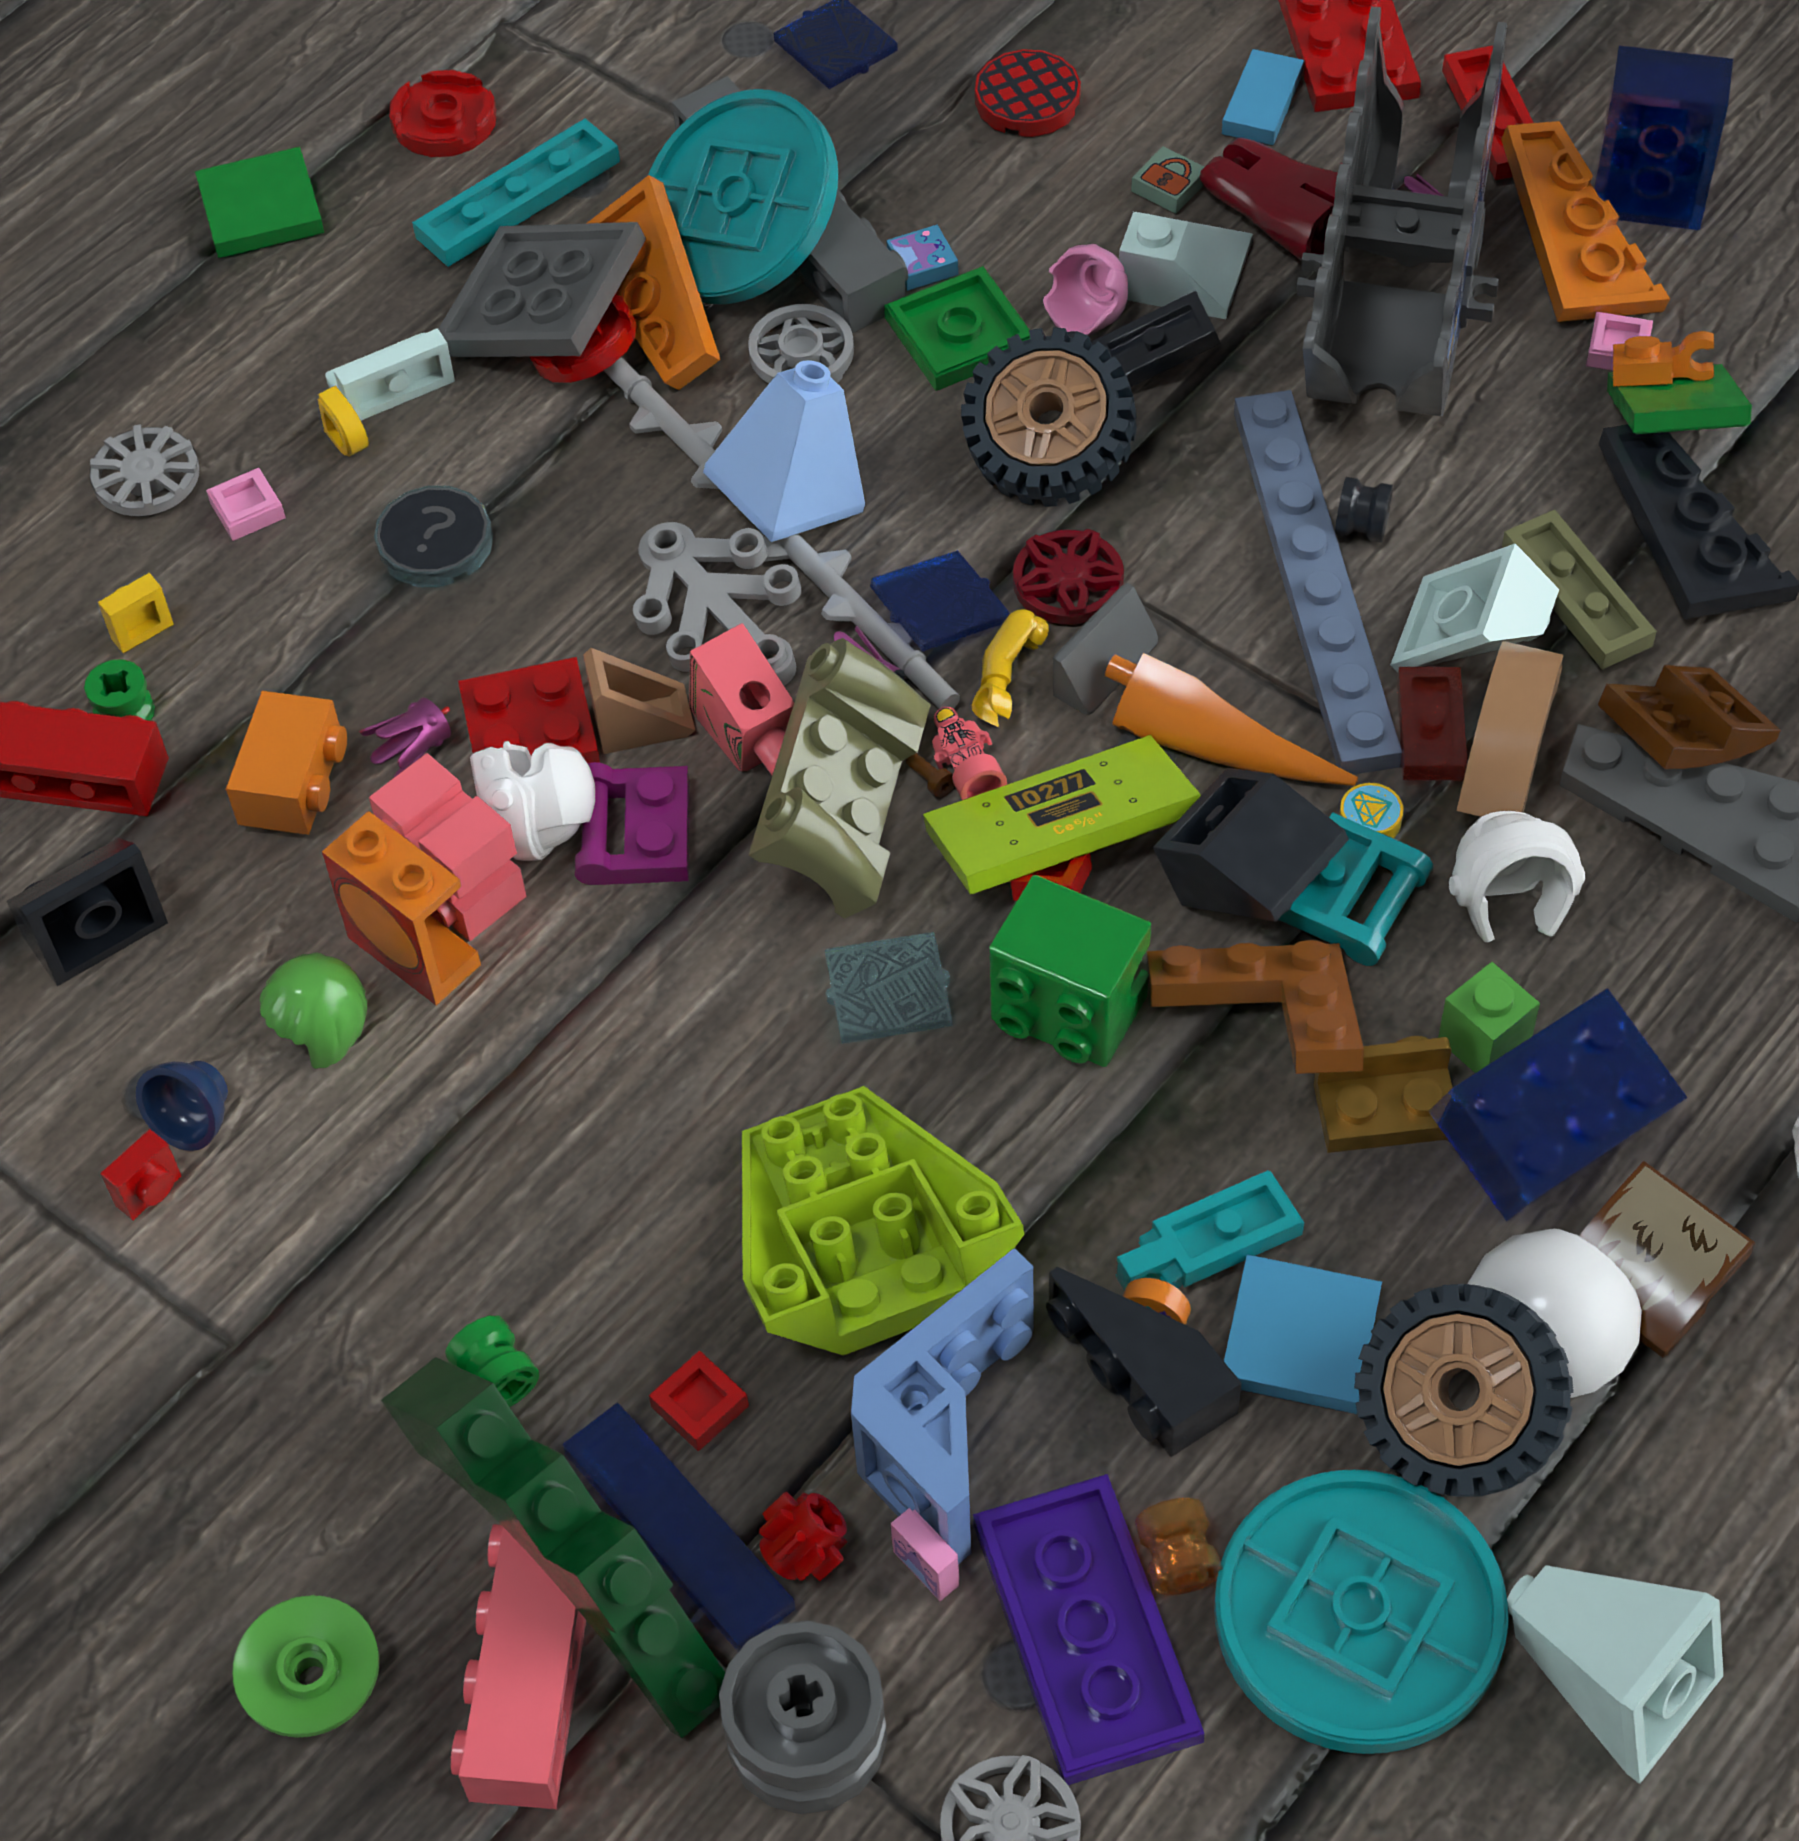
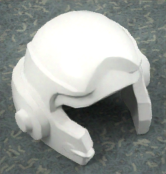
[470,741,595,861]
[1449,811,1585,942]

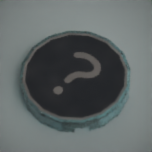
[374,485,493,587]

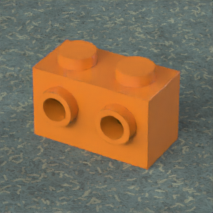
[226,691,347,835]

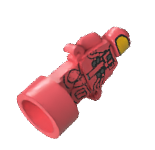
[932,707,1007,800]

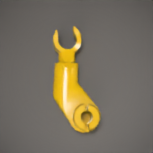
[972,609,1049,727]

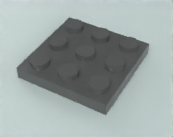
[438,222,646,357]

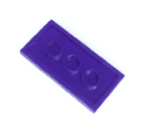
[973,1474,1205,1785]

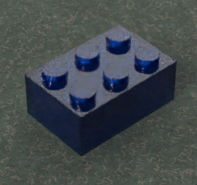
[1593,45,1733,230]
[1428,988,1688,1222]

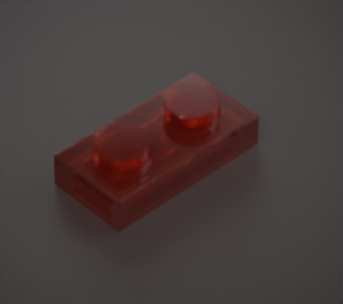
[1397,667,1467,781]

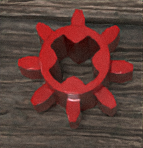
[759,1492,847,1581]

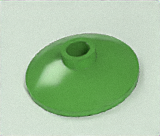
[232,1595,379,1738]

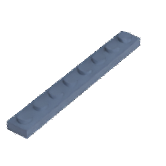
[1234,390,1402,774]

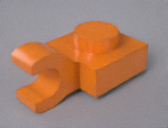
[1613,331,1714,386]

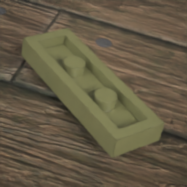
[1502,509,1657,670]

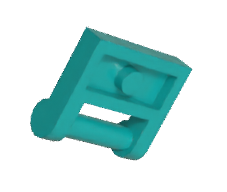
[1278,812,1434,966]

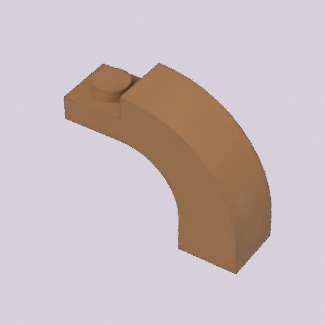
[1456,641,1563,817]

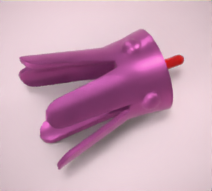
[359,697,451,777]

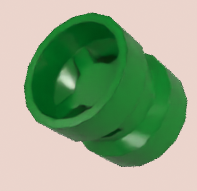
[445,1315,540,1407]

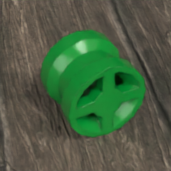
[84,659,155,721]

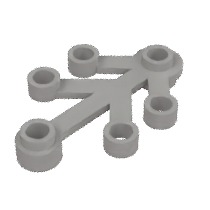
[633,522,801,686]

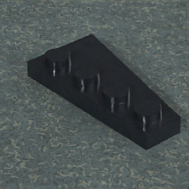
[1599,424,1799,619]

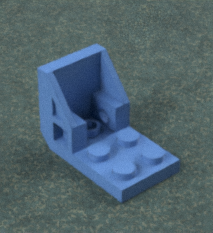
[851,1248,1033,1564]

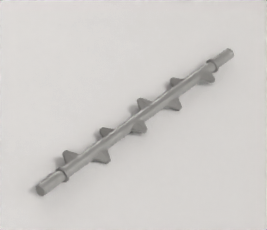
[603,357,960,709]

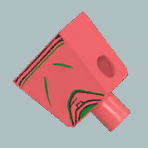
[689,623,794,775]

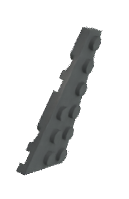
[1559,724,1799,923]

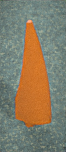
[1105,653,1358,786]

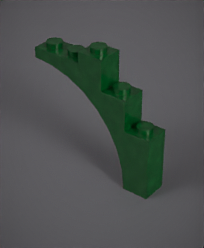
[381,1357,726,1738]

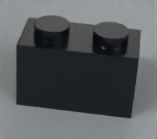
[7,838,168,986]

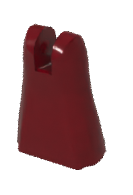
[1200,137,1338,261]

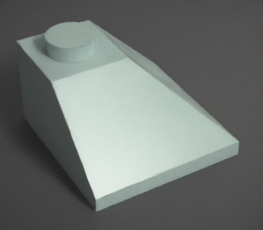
[1119,212,1253,319]
[1390,544,1559,672]

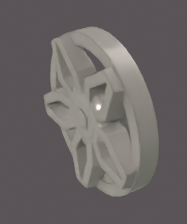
[748,304,854,383]
[940,1755,1081,1841]

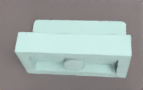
[325,328,455,421]

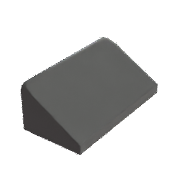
[1053,583,1158,715]

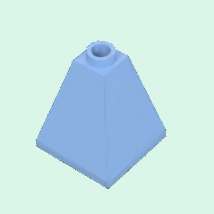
[703,360,865,542]

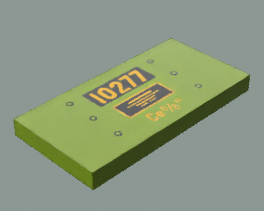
[923,735,1201,894]

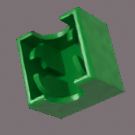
[990,875,1151,1067]

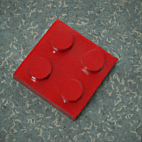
[458,657,600,763]

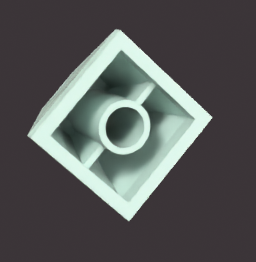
[1507,1565,1724,1784]

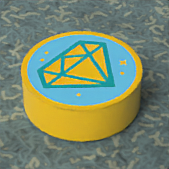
[1339,783,1403,839]

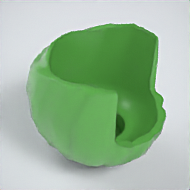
[260,952,367,1069]

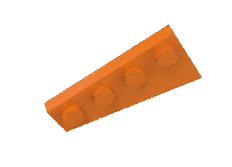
[1501,121,1670,322]
[586,175,720,390]

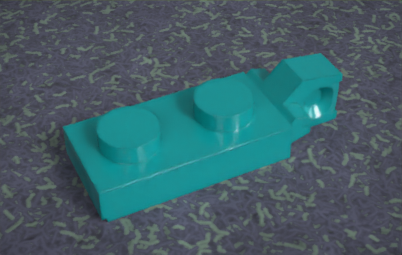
[1115,1170,1304,1291]

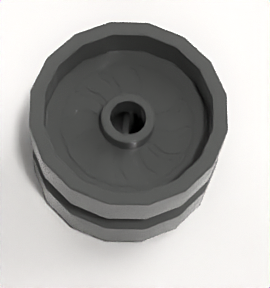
[719,1620,887,1814]

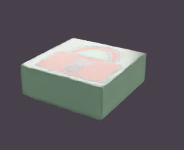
[1131,146,1204,214]

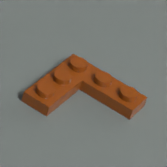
[1147,940,1364,1074]

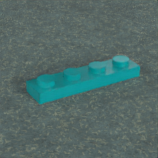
[412,118,620,267]

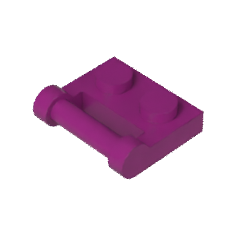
[574,762,690,885]

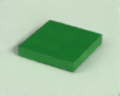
[195,146,325,258]
[884,266,1030,391]
[1607,364,1752,434]

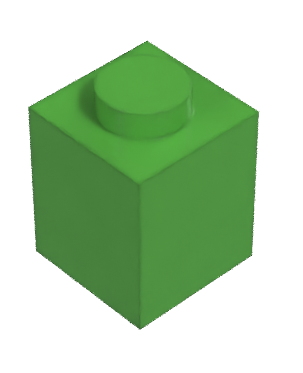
[1438,962,1540,1082]

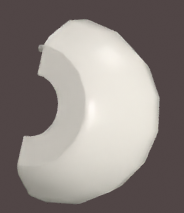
[1468,1228,1642,1398]

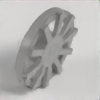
[90,424,200,516]

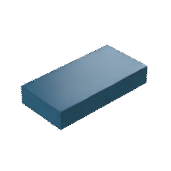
[1222,49,1304,145]

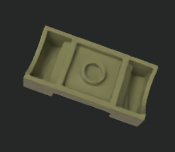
[748,638,931,919]

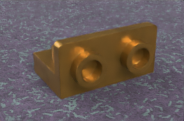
[1313,1036,1461,1153]

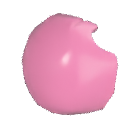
[1043,244,1128,336]

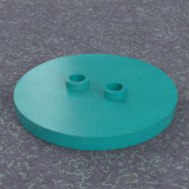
[648,89,838,304]
[1214,1470,1508,1754]

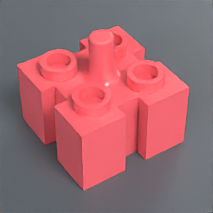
[369,753,527,941]

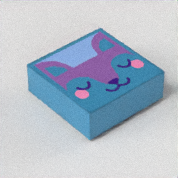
[886,224,959,291]

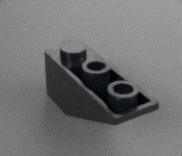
[1046,1267,1242,1457]

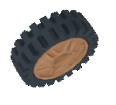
[961,327,1137,507]
[1354,1284,1574,1497]

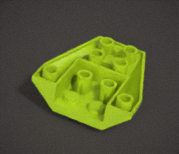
[742,1086,1024,1356]

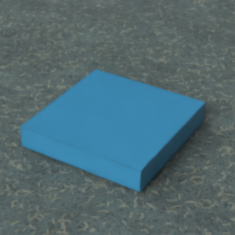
[1224,1255,1382,1414]

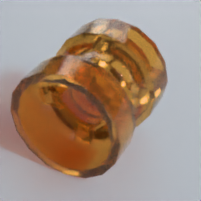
[1135,1497,1222,1595]

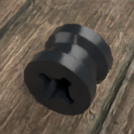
[1335,476,1393,543]

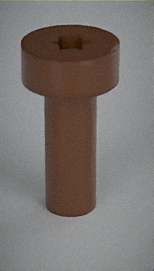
[906,753,954,798]

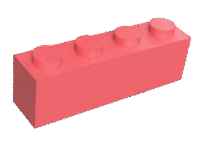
[451,1524,586,1809]

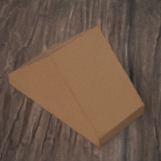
[583,648,695,754]

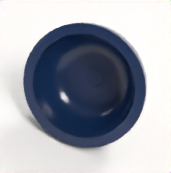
[136,1061,228,1151]

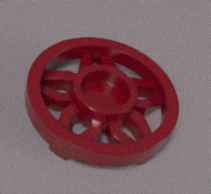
[1013,529,1124,624]

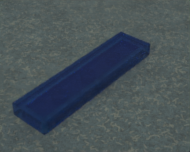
[562,1402,795,1652]

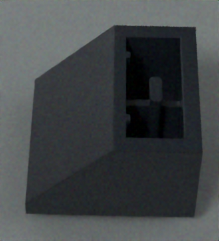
[1153,768,1349,922]

